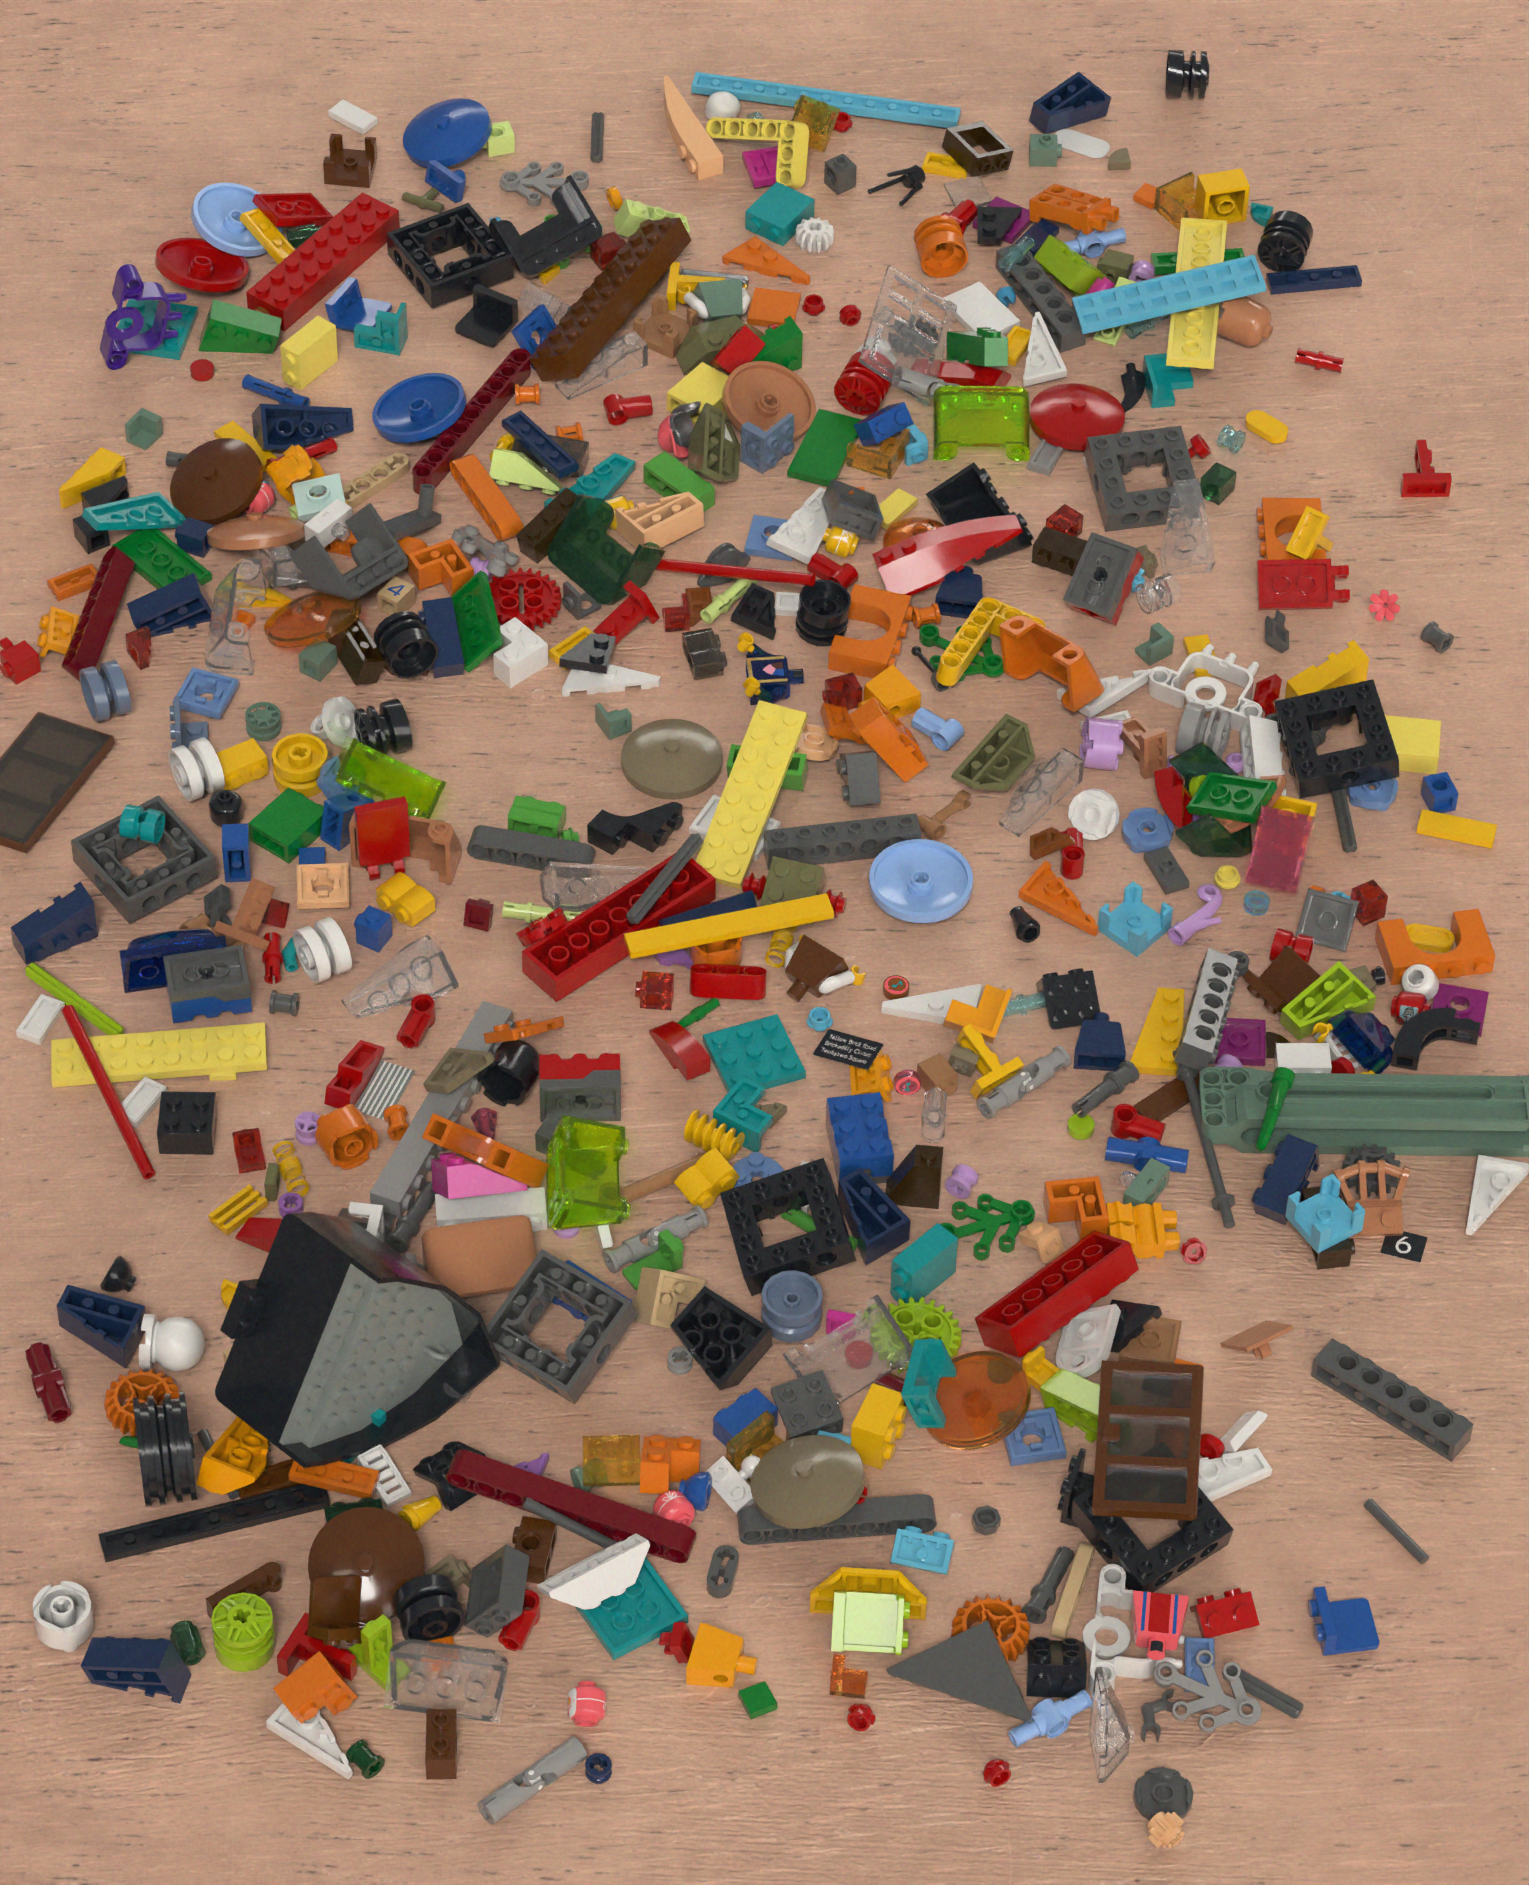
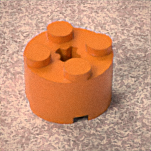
[690,916,743,965]
[315,1104,378,1169]

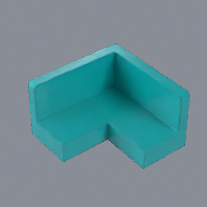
[354,302,408,356]
[1142,353,1194,408]
[713,1076,773,1152]

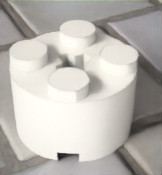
[33,1581,94,1652]

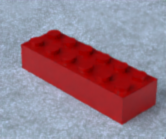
[975,1231,1139,1358]

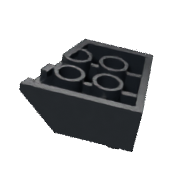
[670,1286,772,1391]

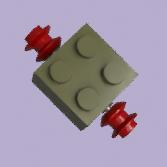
[742,856,847,925]

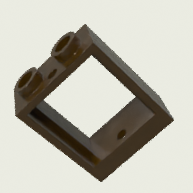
[942,121,1014,177]

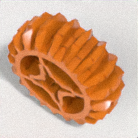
[104,1367,179,1437]
[951,1593,1030,1663]

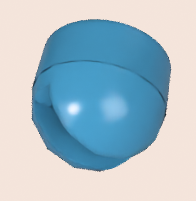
[996,286,1016,307]

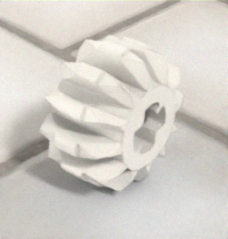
[795,217,834,254]

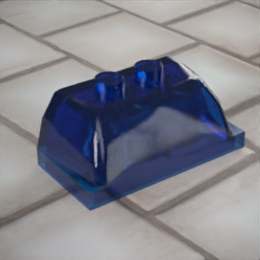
[119,928,227,993]

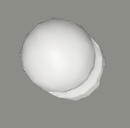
[139,1314,206,1372]

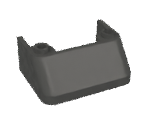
[289,503,408,600]

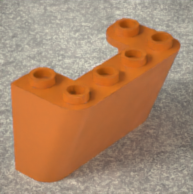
[999,615,1104,713]

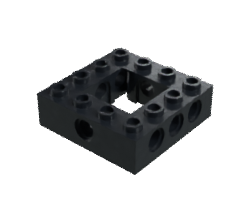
[387,203,514,308]
[1275,679,1399,799]
[720,1158,856,1296]
[1068,1443,1234,1592]

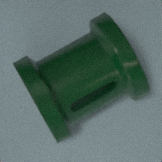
[346,1739,385,1779]

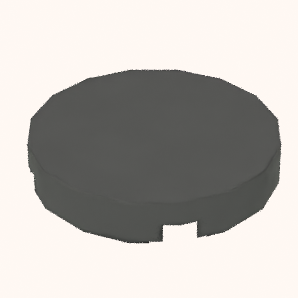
[1133,1767,1194,1820]

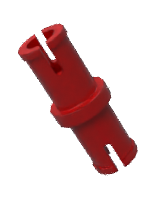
[1294,348,1344,373]
[262,932,283,984]

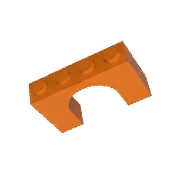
[1256,497,1326,560]
[828,584,914,679]
[1375,909,1495,985]
[422,1113,549,1188]

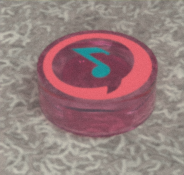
[894,1070,921,1095]

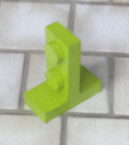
[348,1614,409,1692]

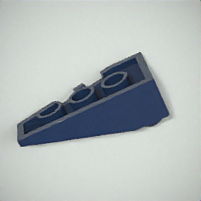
[252,404,354,451]

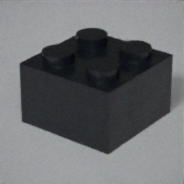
[157,1091,218,1155]

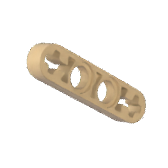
[342,453,410,509]
[1051,1542,1095,1639]

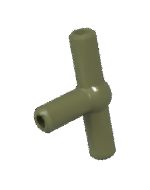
[402,187,444,213]

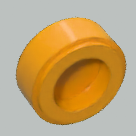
[606,186,623,211]

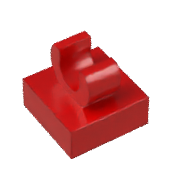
[659,1622,695,1663]

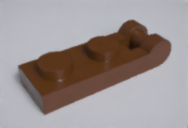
[206,1562,282,1619]

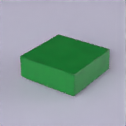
[738,1681,777,1720]

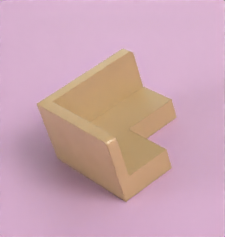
[633,1267,705,1329]

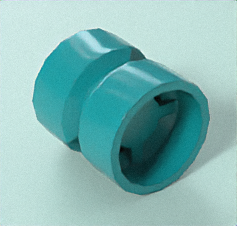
[119,804,165,844]

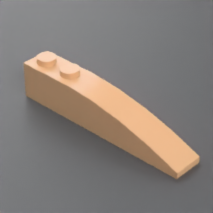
[664,75,723,181]

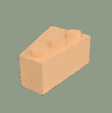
[615,492,704,556]

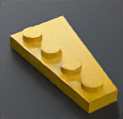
[1130,987,1184,1076]

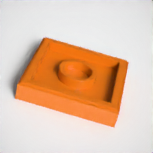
[747,287,801,327]

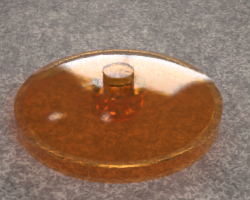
[264,591,362,648]
[926,1351,1031,1450]

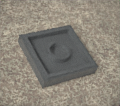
[1295,888,1360,952]

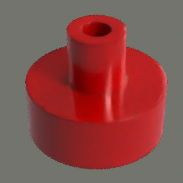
[1188,434,1212,459]

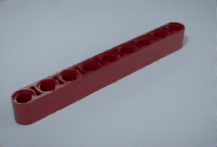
[412,348,531,494]
[446,1450,697,1563]

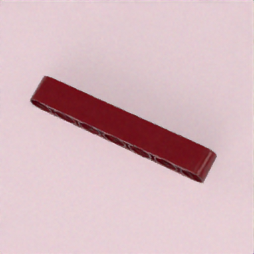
[62,546,135,682]

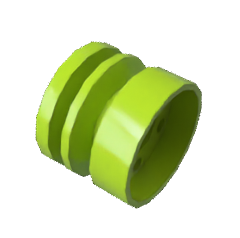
[211,1593,276,1672]

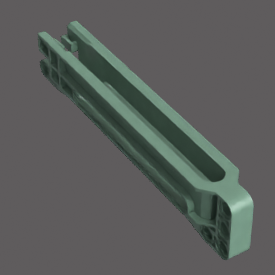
[1198,1067,1529,1157]

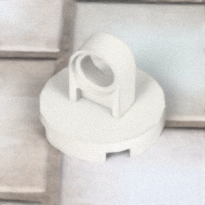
[310,696,358,747]
[1068,788,1120,841]

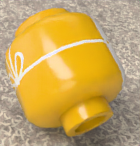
[822,525,860,558]

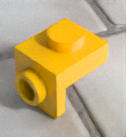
[1021,1346,1060,1391]

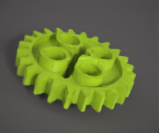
[871,1297,962,1374]

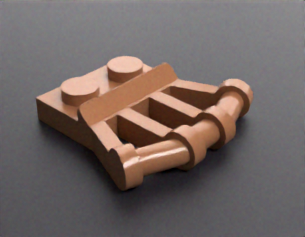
[1332,1159,1411,1237]

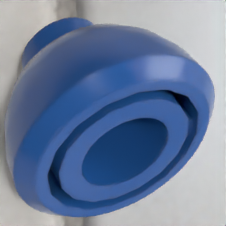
[679,1472,712,1512]

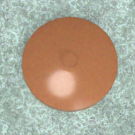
[722,361,816,442]
[207,512,305,550]

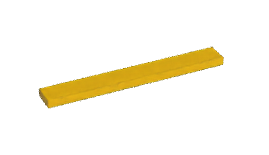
[624,893,834,959]

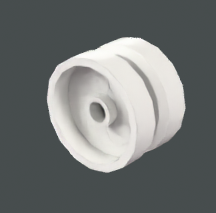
[168,737,225,802]
[293,917,352,983]

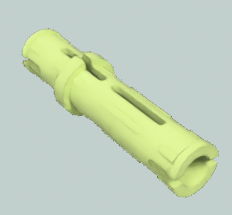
[700,579,758,624]
[502,901,582,923]

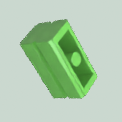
[508,795,566,838]

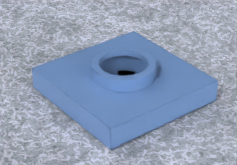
[744,515,793,561]
[173,667,239,720]
[998,1407,1067,1466]

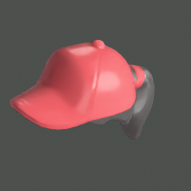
[657,401,701,458]

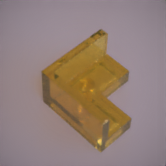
[1154,172,1201,231]
[846,428,910,480]

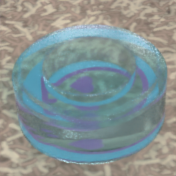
[1243,890,1270,916]

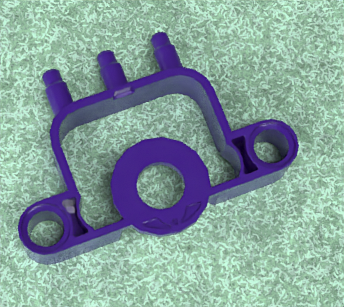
[100,264,187,370]

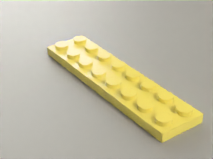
[696,700,808,889]
[51,1023,267,1088]

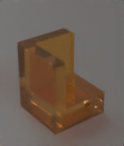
[830,1654,868,1699]

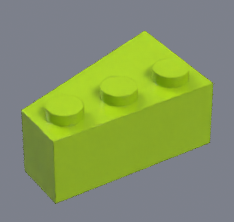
[1034,234,1107,296]
[1280,961,1376,1040]
[1039,1368,1134,1455]

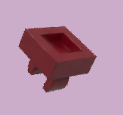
[463,898,494,932]

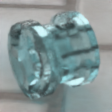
[1217,424,1246,454]

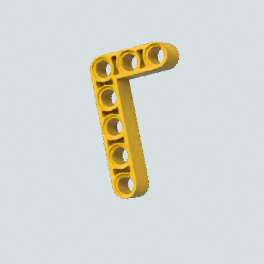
[936,597,1046,686]

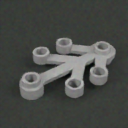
[500,161,589,207]
[452,524,519,577]
[1153,1650,1261,1734]

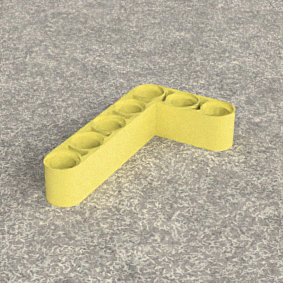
[706,117,809,189]

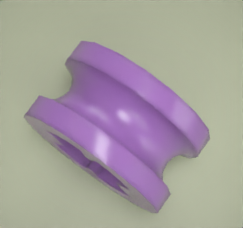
[278,1192,303,1218]

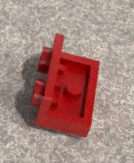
[1190,1588,1260,1638]

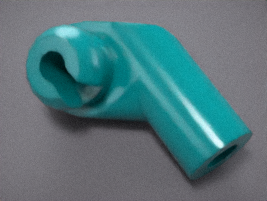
[282,937,298,972]

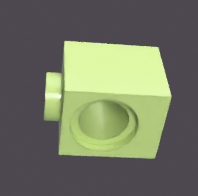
[482,121,515,157]

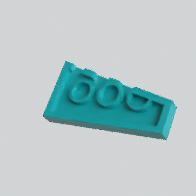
[544,453,636,526]
[82,492,186,531]

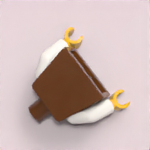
[784,935,866,1002]

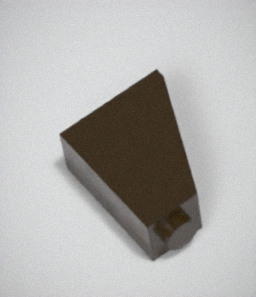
[885,1145,943,1209]

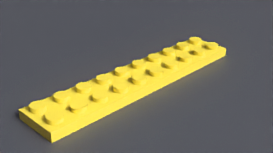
[1166,217,1227,369]

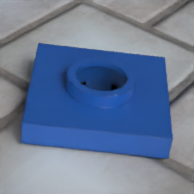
[511,304,556,371]

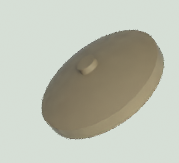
[621,719,723,800]
[750,1435,865,1529]

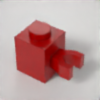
[0,637,41,685]

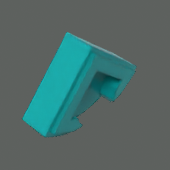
[1250,202,1274,227]

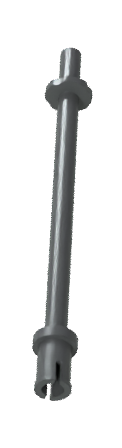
[1173,1048,1235,1229]

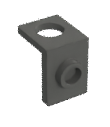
[562,581,601,620]

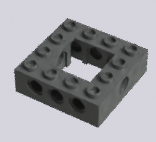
[1084,426,1203,532]
[71,795,217,924]
[486,1249,638,1405]

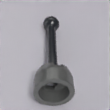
[911,646,950,692]

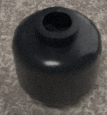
[209,790,243,827]

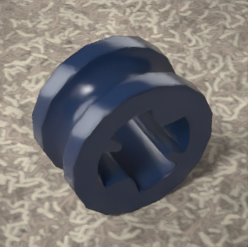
[585,1753,612,1784]

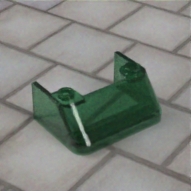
[1169,742,1253,857]

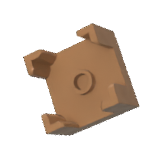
[633,295,698,359]

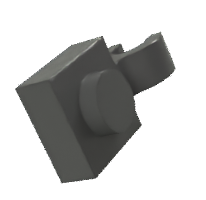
[1265,610,1289,653]
[204,884,231,927]

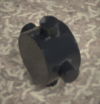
[1371,966,1385,985]

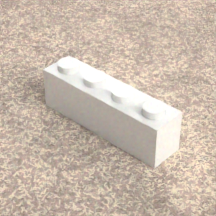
[1239,715,1287,796]
[435,1187,547,1232]

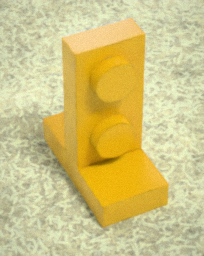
[667,262,725,311]
[1285,506,1334,559]
[956,1024,1024,1100]

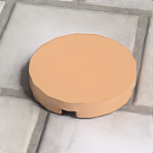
[794,724,839,761]

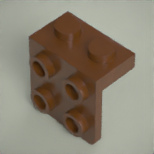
[1242,947,1320,1014]
[308,1575,366,1646]

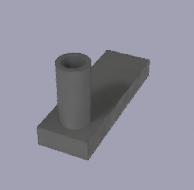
[384,484,442,541]

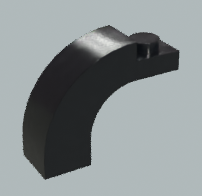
[1391,1008,1481,1071]

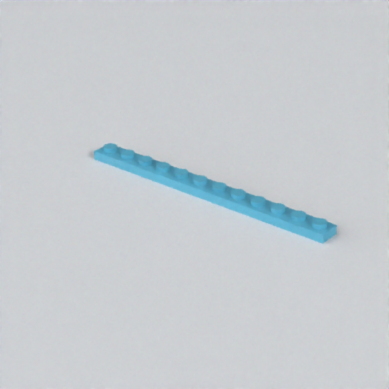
[691,72,961,128]

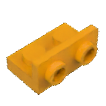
[37,606,79,658]
[849,1050,894,1102]

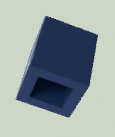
[175,517,214,558]

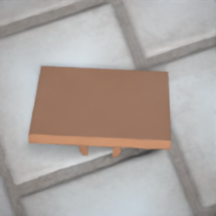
[1220,1321,1294,1359]

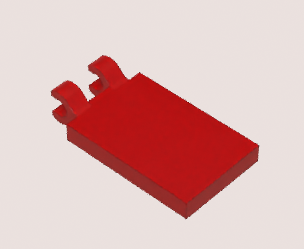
[1256,559,1350,610]
[354,796,410,881]

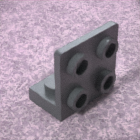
[771,1370,844,1441]

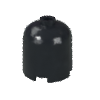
[477,1040,539,1107]

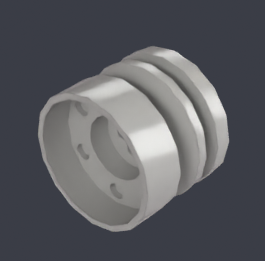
[1176,702,1231,762]

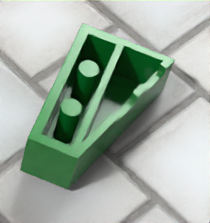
[198,299,282,354]
[727,316,803,375]
[947,327,1008,366]

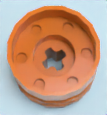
[913,215,968,278]

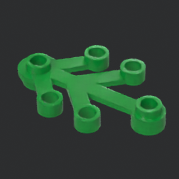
[919,624,1004,682]
[940,1194,1035,1261]

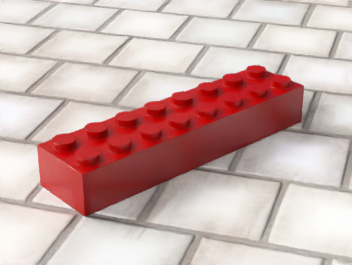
[246,192,400,332]
[522,853,716,1002]

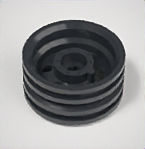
[133,1392,197,1507]

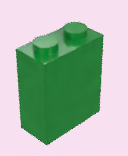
[248,787,324,864]

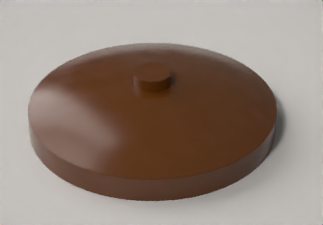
[170,438,263,525]
[308,1507,425,1624]

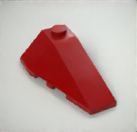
[910,360,1011,407]

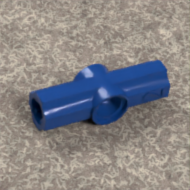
[1105,1137,1189,1173]

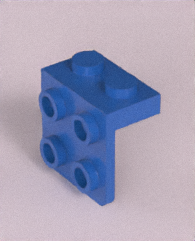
[325,277,392,331]
[1308,1586,1379,1656]

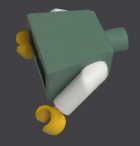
[677,279,751,323]

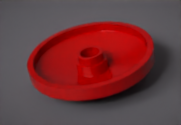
[155,238,249,292]
[1029,383,1125,451]

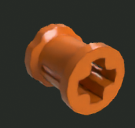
[515,383,540,405]
[555,422,583,447]
[912,603,941,629]
[383,1105,409,1141]

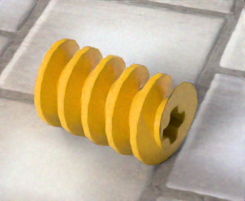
[684,1109,745,1161]

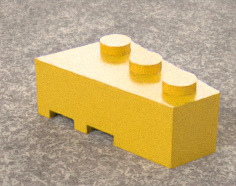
[1285,639,1369,699]

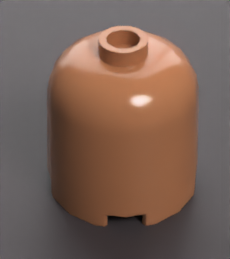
[1217,296,1273,347]

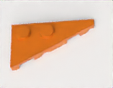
[722,236,810,285]
[1018,860,1099,937]
[483,1016,564,1044]

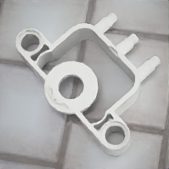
[1148,644,1263,731]
[1082,1564,1187,1699]

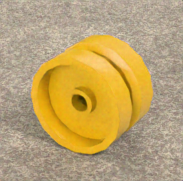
[272,733,328,798]

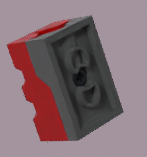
[1063,532,1144,626]
[539,1053,621,1122]

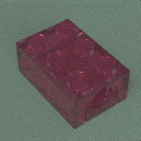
[1245,806,1315,893]

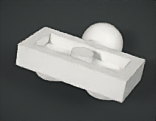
[705,1455,761,1514]

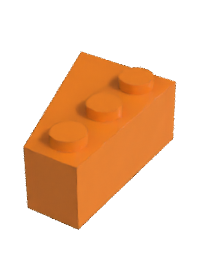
[849,697,929,783]

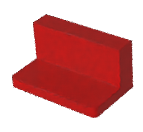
[710,325,765,375]

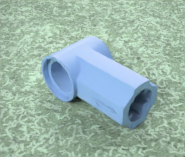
[911,707,964,751]

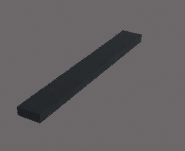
[98,1484,330,1563]

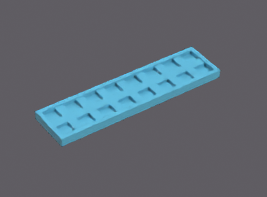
[1072,255,1266,334]

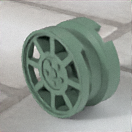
[245,702,282,741]

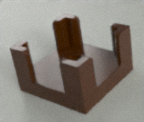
[323,133,377,188]

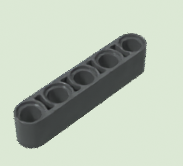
[467,825,596,877]

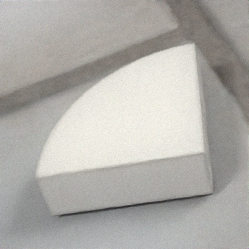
[594,1221,613,1250]

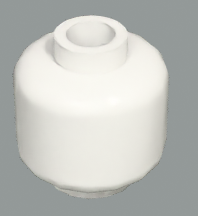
[1402,964,1439,1001]

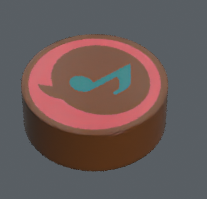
[883,975,909,1000]

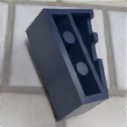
[1029,72,1111,134]
[127,573,219,639]
[418,597,464,678]
[11,881,98,965]
[1252,1134,1320,1225]
[838,1167,910,1266]
[56,1285,146,1369]
[81,1636,191,1704]

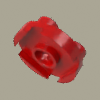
[516,907,568,947]

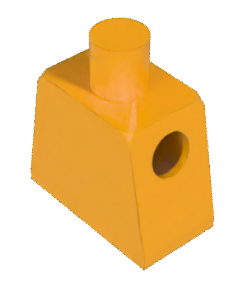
[858,665,921,718]
[686,1622,758,1688]

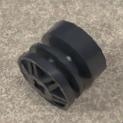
[1165,50,1210,99]
[1257,210,1313,272]
[795,580,851,646]
[373,611,438,679]
[354,698,412,761]

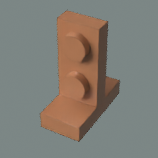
[1119,716,1167,779]
[214,878,275,951]

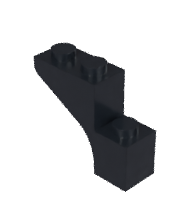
[73,476,129,554]
[587,802,684,855]

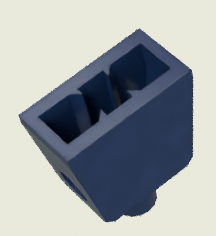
[935,566,983,619]
[1073,1012,1126,1071]

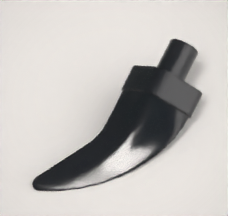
[1121,363,1145,412]

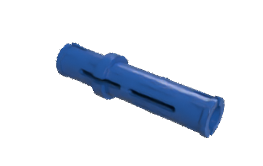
[242,374,310,406]

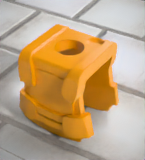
[266,445,326,505]

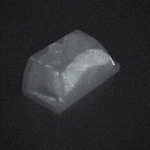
[383,1639,509,1723]

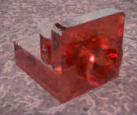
[125,626,151,670]
[232,1128,266,1174]

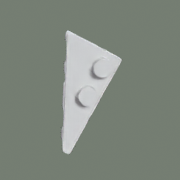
[1023,312,1067,387]
[562,664,661,697]
[1057,669,1151,718]
[881,984,982,1024]
[1465,1155,1529,1235]
[266,1703,353,1780]

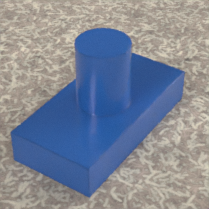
[425,160,466,203]

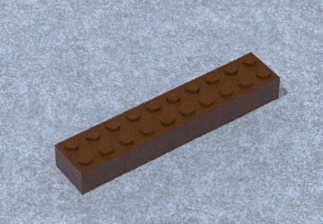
[529,217,691,381]

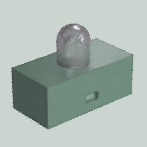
[1119,1158,1170,1206]

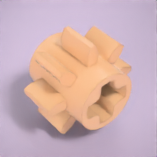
[1147,1811,1184,1849]

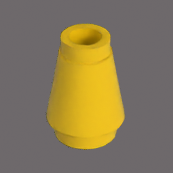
[398,1495,442,1531]

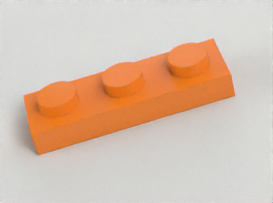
[288,1461,380,1500]

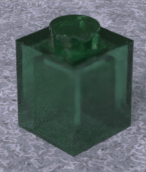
[1199,462,1237,505]

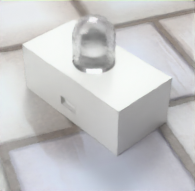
[304,499,353,548]

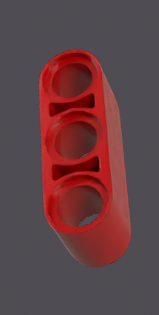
[689,964,767,1000]

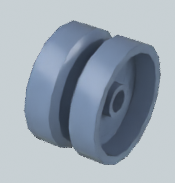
[79,660,132,722]
[761,1270,823,1343]

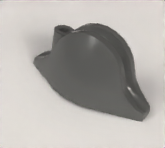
[697,543,751,587]

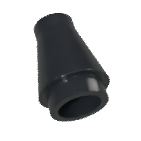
[1010,906,1040,942]

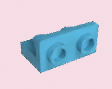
[890,1526,955,1576]

